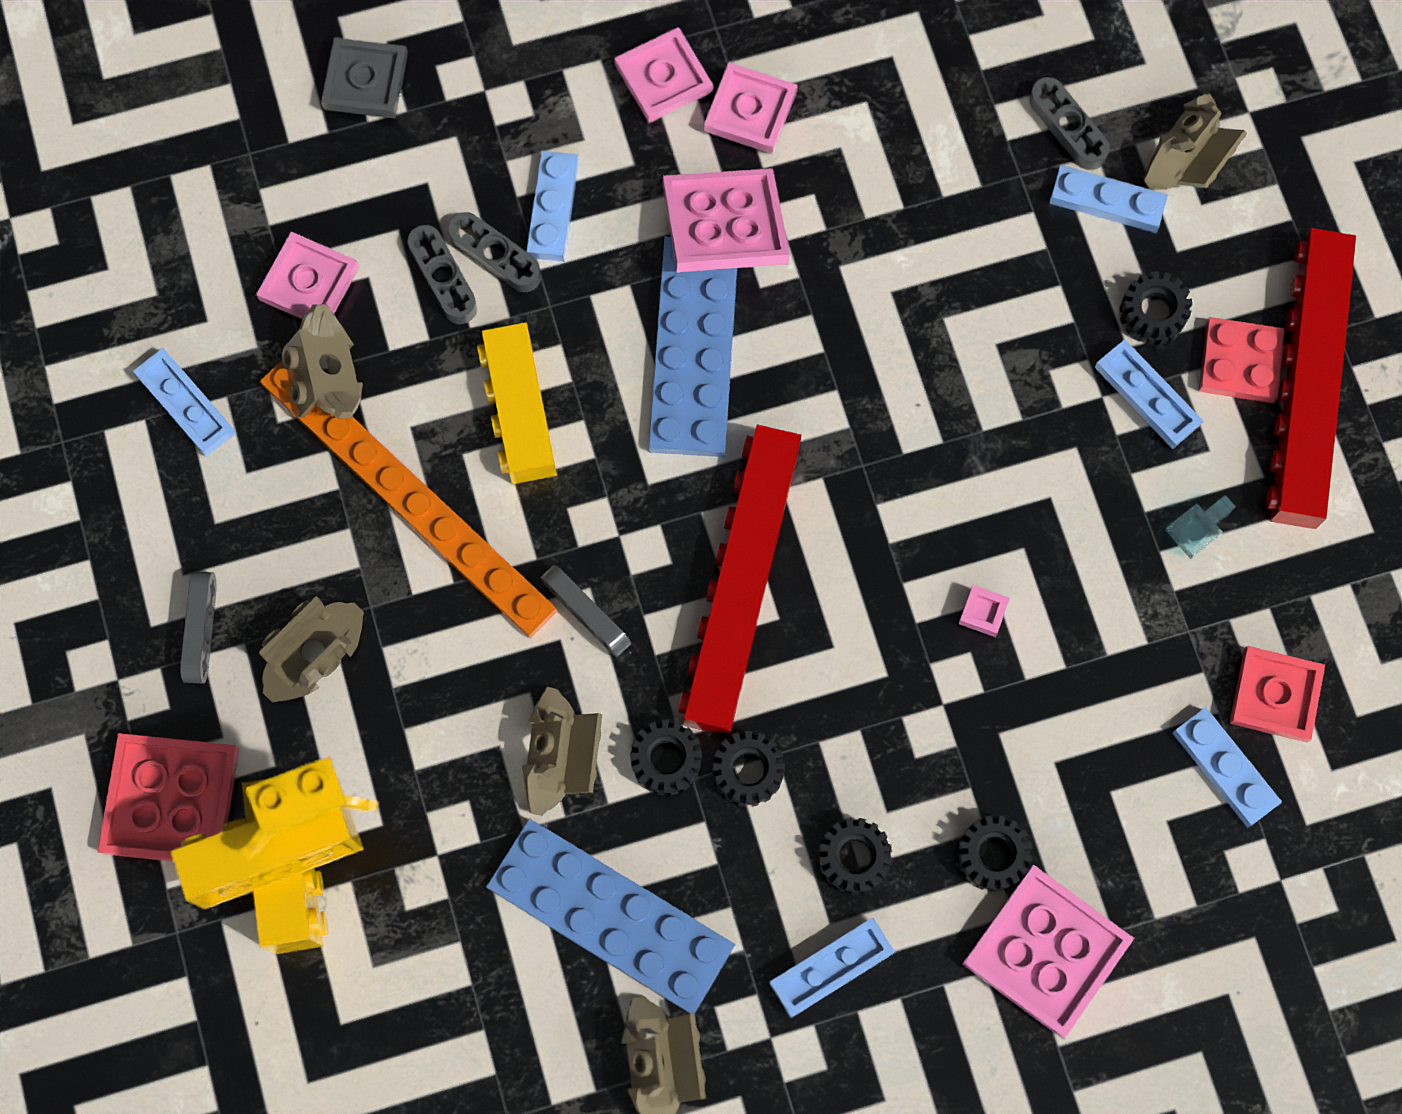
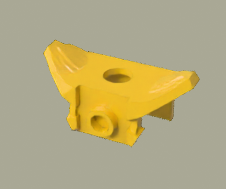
[242,756,379,859]

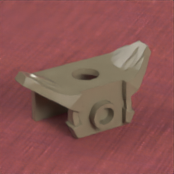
[1142,94,1247,190]
[282,304,363,419]
[259,596,364,703]
[522,687,603,816]
[622,996,706,1114]

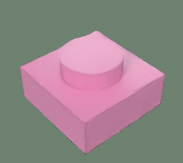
[958,585,1010,637]

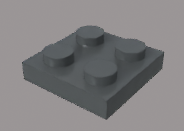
[321,37,408,119]

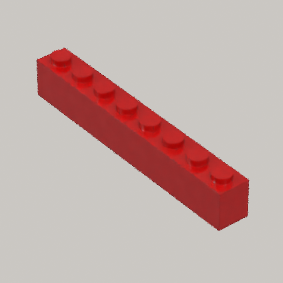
[1266,228,1357,529]
[678,424,802,737]

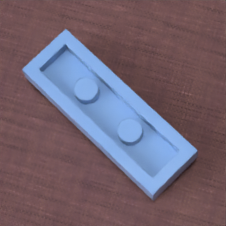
[527,151,579,262]
[1049,165,1168,233]
[1095,339,1203,449]
[133,348,236,457]
[1172,707,1282,827]
[769,918,895,1018]

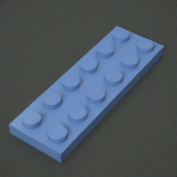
[649,237,737,457]
[487,819,735,1014]

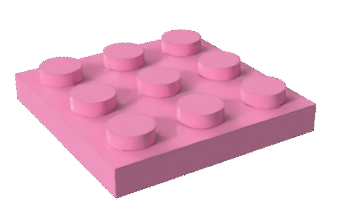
[663,168,790,272]
[962,865,1134,1039]

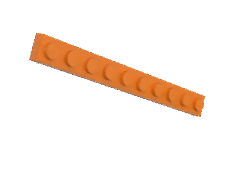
[260,361,557,639]

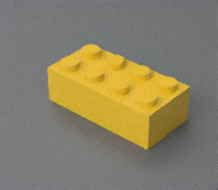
[242,779,328,954]
[171,807,364,909]

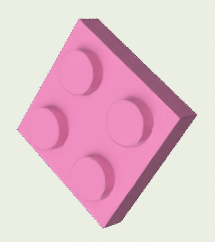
[615,27,713,123]
[704,62,797,154]
[256,232,360,319]

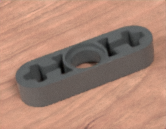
[1030,77,1110,170]
[448,212,541,292]
[408,225,477,324]
[540,564,632,657]
[181,572,217,684]

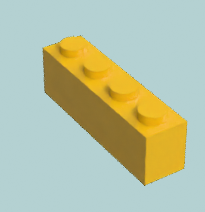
[477,322,557,485]

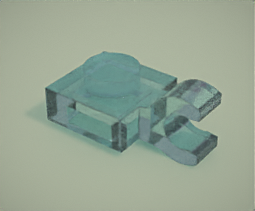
[1165,495,1235,559]

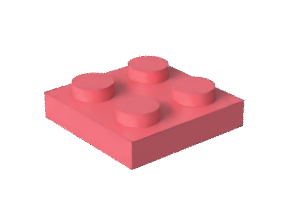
[1199,317,1284,404]
[1230,646,1325,743]

